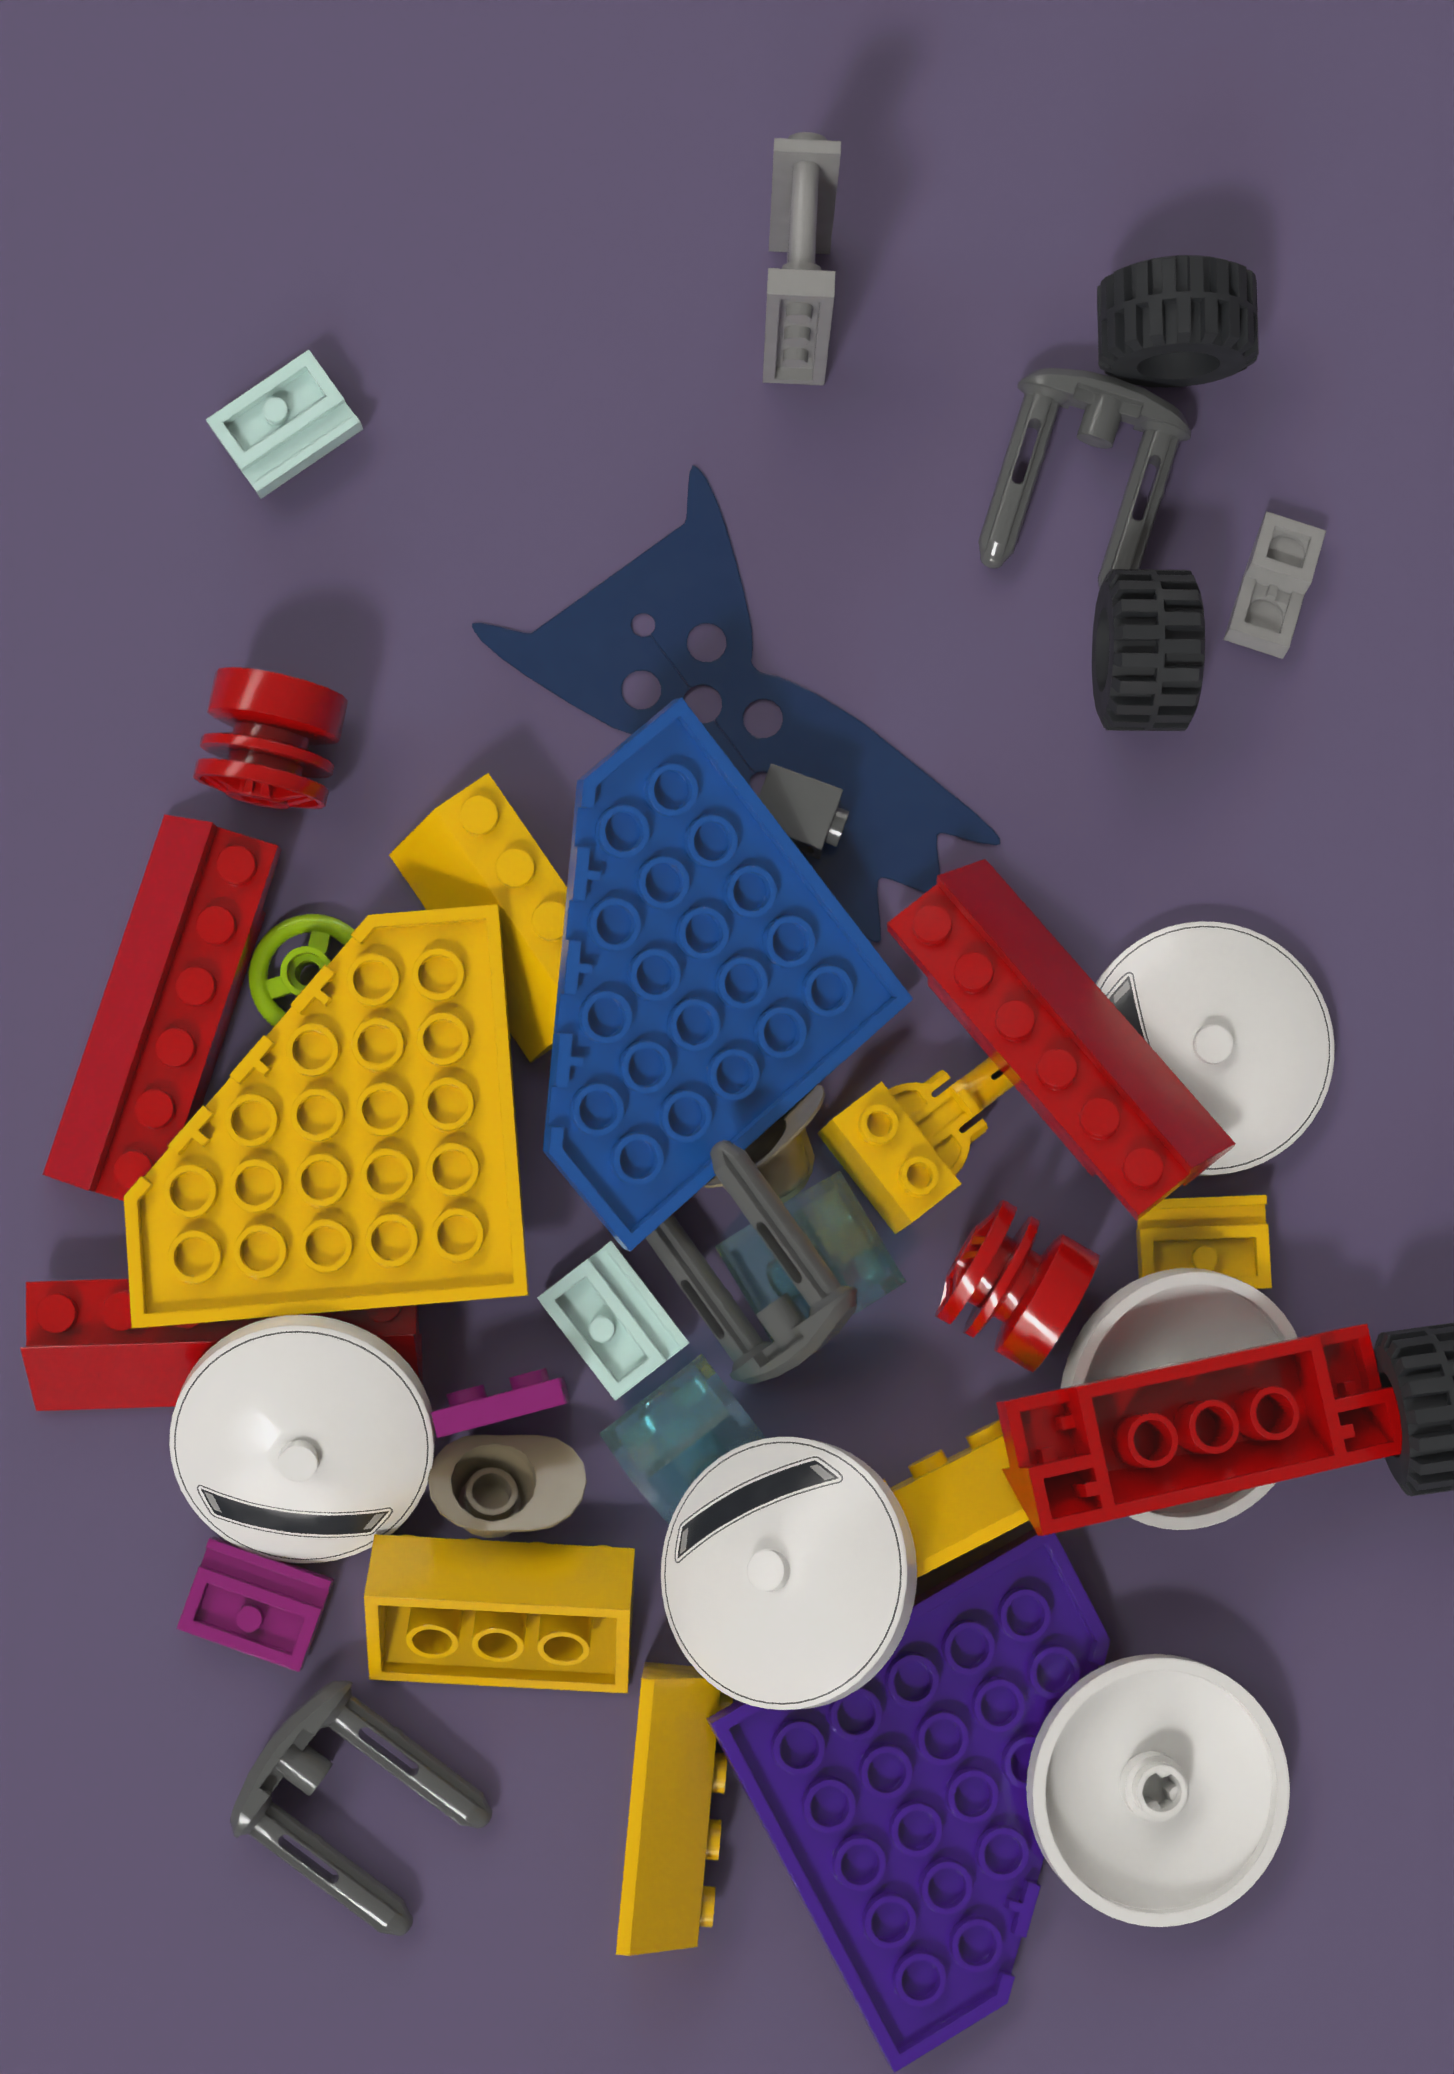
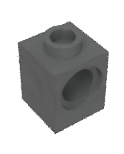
[759,764,850,859]

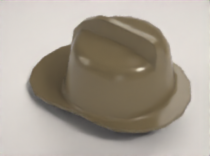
[704,1085,825,1204]
[428,1435,587,1538]

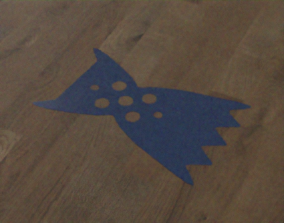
[472,465,1000,942]

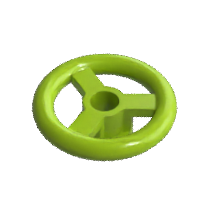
[249,914,354,1027]

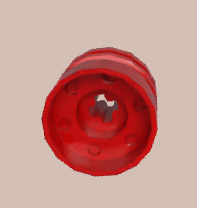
[193,667,348,809]
[935,1200,1100,1373]

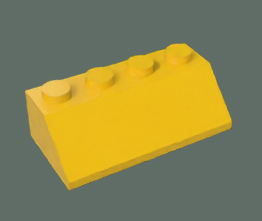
[389,773,567,1063]
[883,1420,1029,1578]
[364,1534,635,1693]
[616,1662,733,1956]

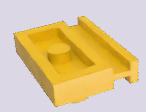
[1136,1195,1272,1289]

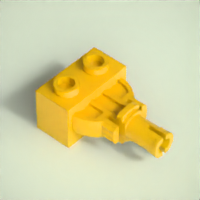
[817,1057,1014,1234]

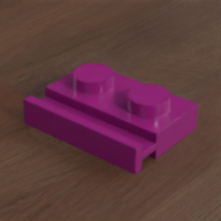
[431,1368,570,1438]
[176,1536,335,1672]

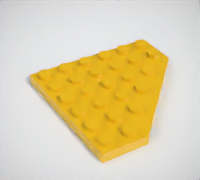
[124,904,530,1328]

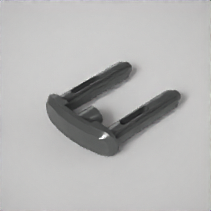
[978,368,1191,590]
[646,1140,858,1384]
[230,1681,492,1936]

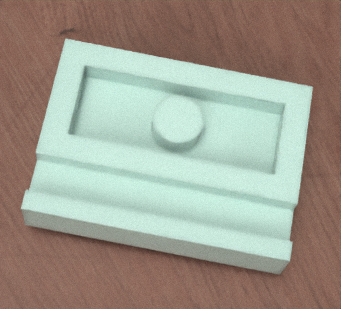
[206,350,363,499]
[537,1241,690,1401]

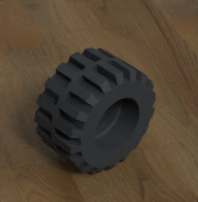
[1097,255,1259,387]
[1092,569,1205,731]
[1374,1322,1454,1497]

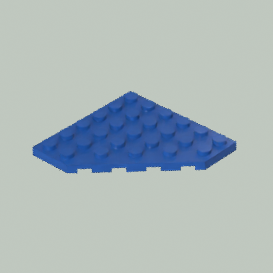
[543,697,913,1251]

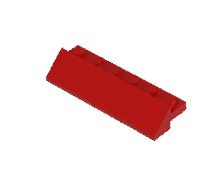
[42,814,282,1201]
[887,859,1236,1221]
[20,1278,423,1411]
[996,1323,1402,1536]

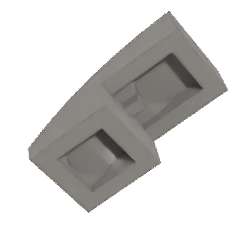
[1223,511,1326,659]

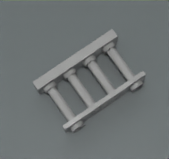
[763,132,841,385]

